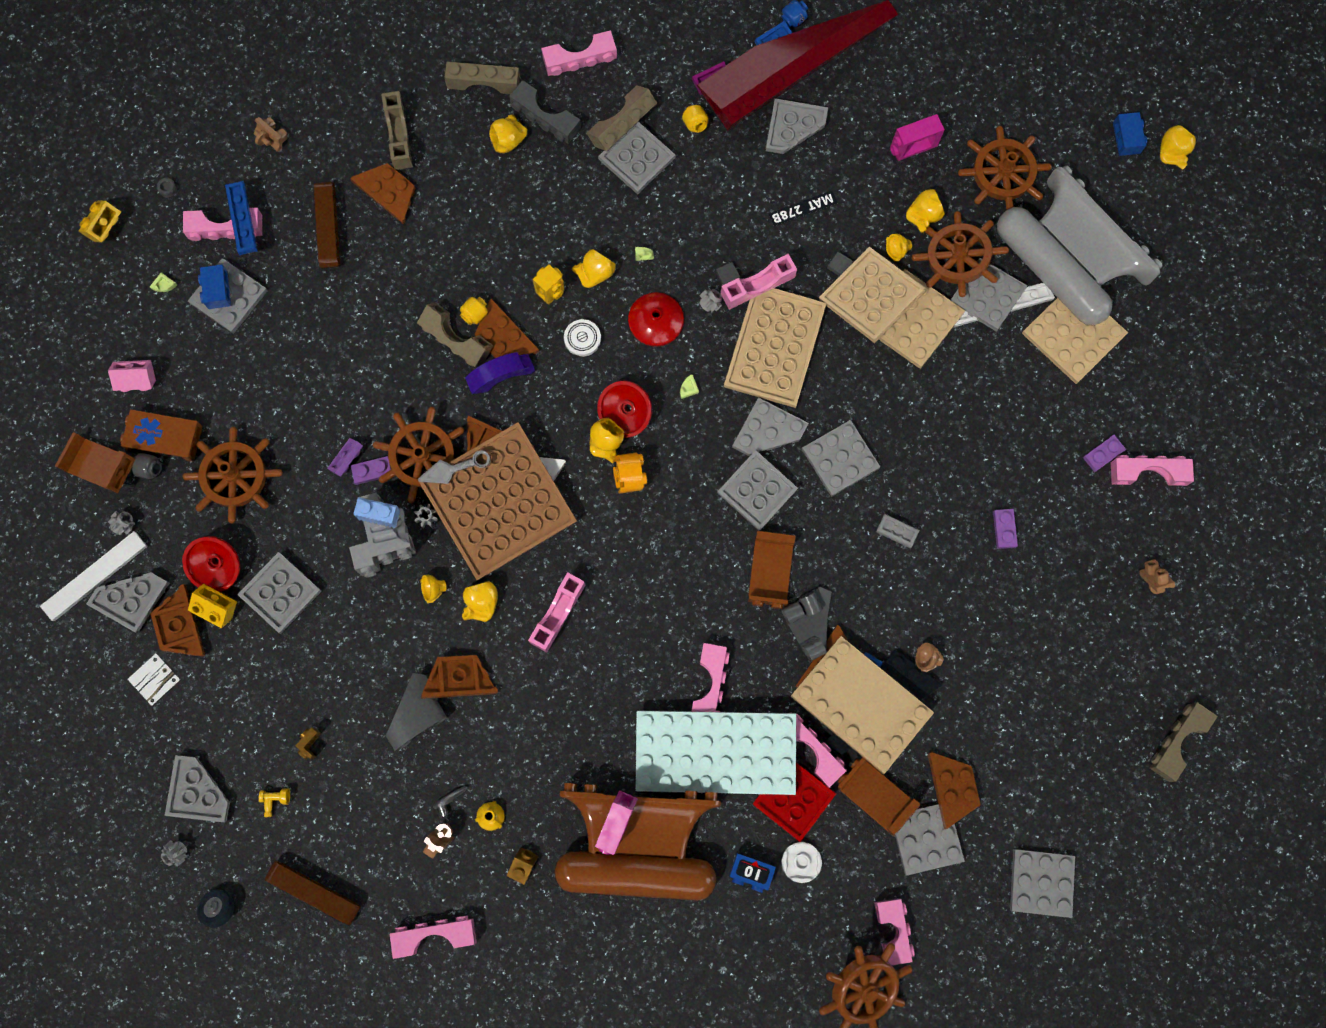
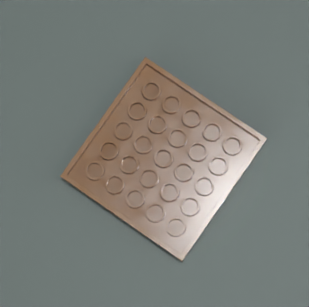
[419,422,577,581]

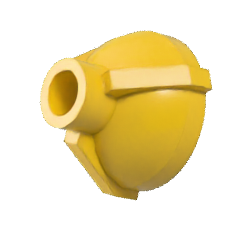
[886,233,912,261]
[420,574,446,603]
[475,801,505,831]

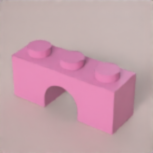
[874,898,914,965]

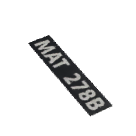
[769,191,837,226]

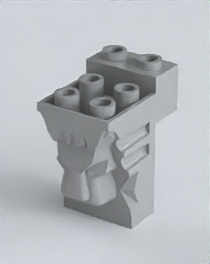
[349,492,416,577]

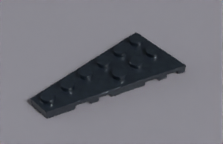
[825,650,942,756]

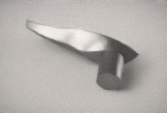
[433,786,467,817]

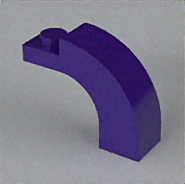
[465,352,535,394]

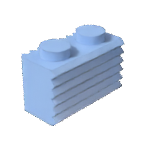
[354,497,400,528]

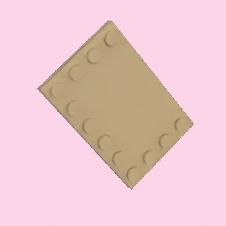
[724,288,826,408]
[791,636,934,774]

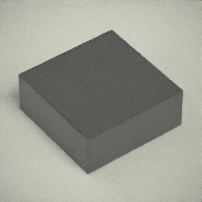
[827,252,853,276]
[716,262,740,286]

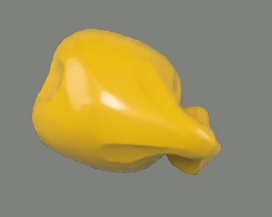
[489,115,527,153]
[1160,125,1196,170]
[906,189,945,233]
[572,249,616,288]
[590,418,624,463]
[462,581,498,622]

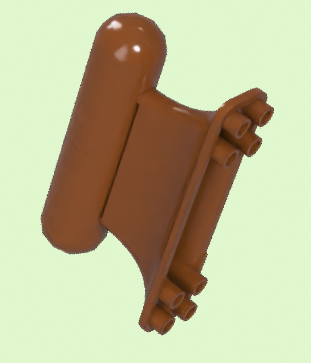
[554,783,721,901]

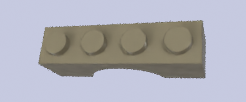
[444,62,521,94]
[586,85,657,151]
[381,91,413,170]
[417,302,493,367]
[1150,702,1218,782]

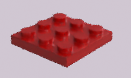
[752,763,836,842]

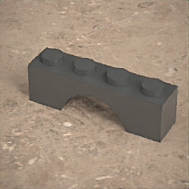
[509,80,581,144]

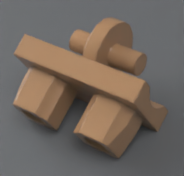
[254,117,287,152]
[1140,559,1175,594]
[423,823,454,858]

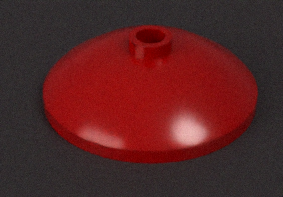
[628,292,684,347]
[597,381,652,438]
[182,536,240,592]

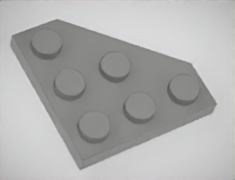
[765,99,828,154]
[732,397,809,456]
[86,572,169,633]
[165,755,230,822]

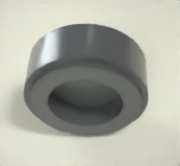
[157,178,177,197]

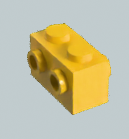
[79,200,121,243]
[533,265,564,305]
[188,584,237,628]

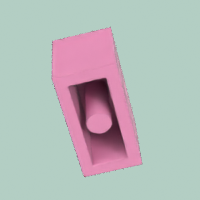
[108,360,156,392]

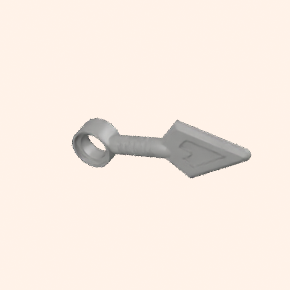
[418,450,491,484]

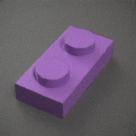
[1083,435,1126,472]
[327,438,363,477]
[350,456,391,485]
[993,509,1018,549]

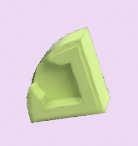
[635,247,654,261]
[150,273,177,292]
[680,374,699,399]

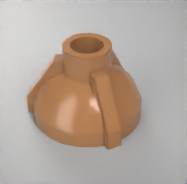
[916,643,943,672]

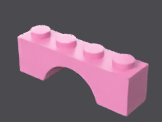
[541,30,617,76]
[183,208,262,241]
[721,254,797,310]
[1111,455,1194,486]
[528,572,586,653]
[692,643,730,712]
[790,712,846,788]
[390,915,477,959]

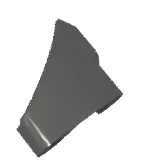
[781,587,832,661]
[386,673,448,752]

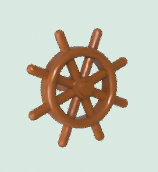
[958,126,1052,210]
[911,211,1009,297]
[373,407,464,503]
[183,427,283,523]
[819,943,913,1028]

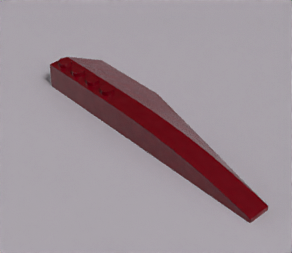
[697,0,898,131]

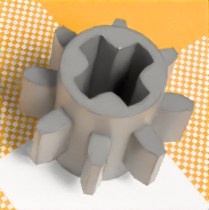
[700,289,722,312]
[414,504,438,528]
[108,510,135,535]
[161,840,187,867]

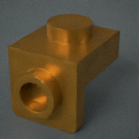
[295,727,321,760]
[507,848,538,885]

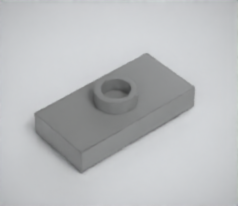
[876,514,920,549]

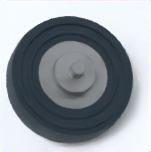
[197,890,234,928]

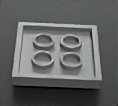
[598,122,676,194]
[188,258,268,334]
[951,258,1027,331]
[802,420,880,497]
[717,450,798,531]
[237,552,321,634]
[895,804,965,876]
[1010,849,1075,918]

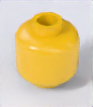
[682,105,709,133]
[460,297,488,325]

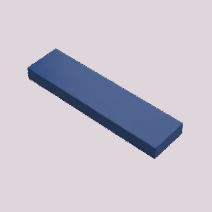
[225,181,258,255]

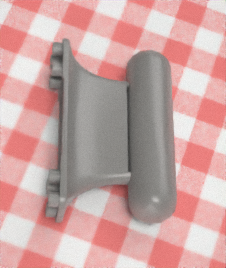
[997,166,1162,326]

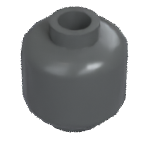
[131,453,162,480]

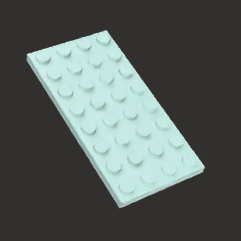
[636,710,796,795]

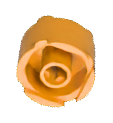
[613,452,647,494]

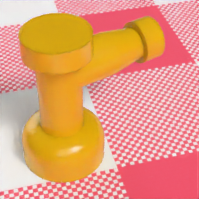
[259,788,290,817]

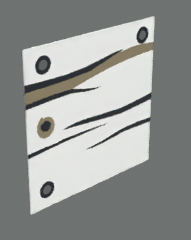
[128,654,180,706]

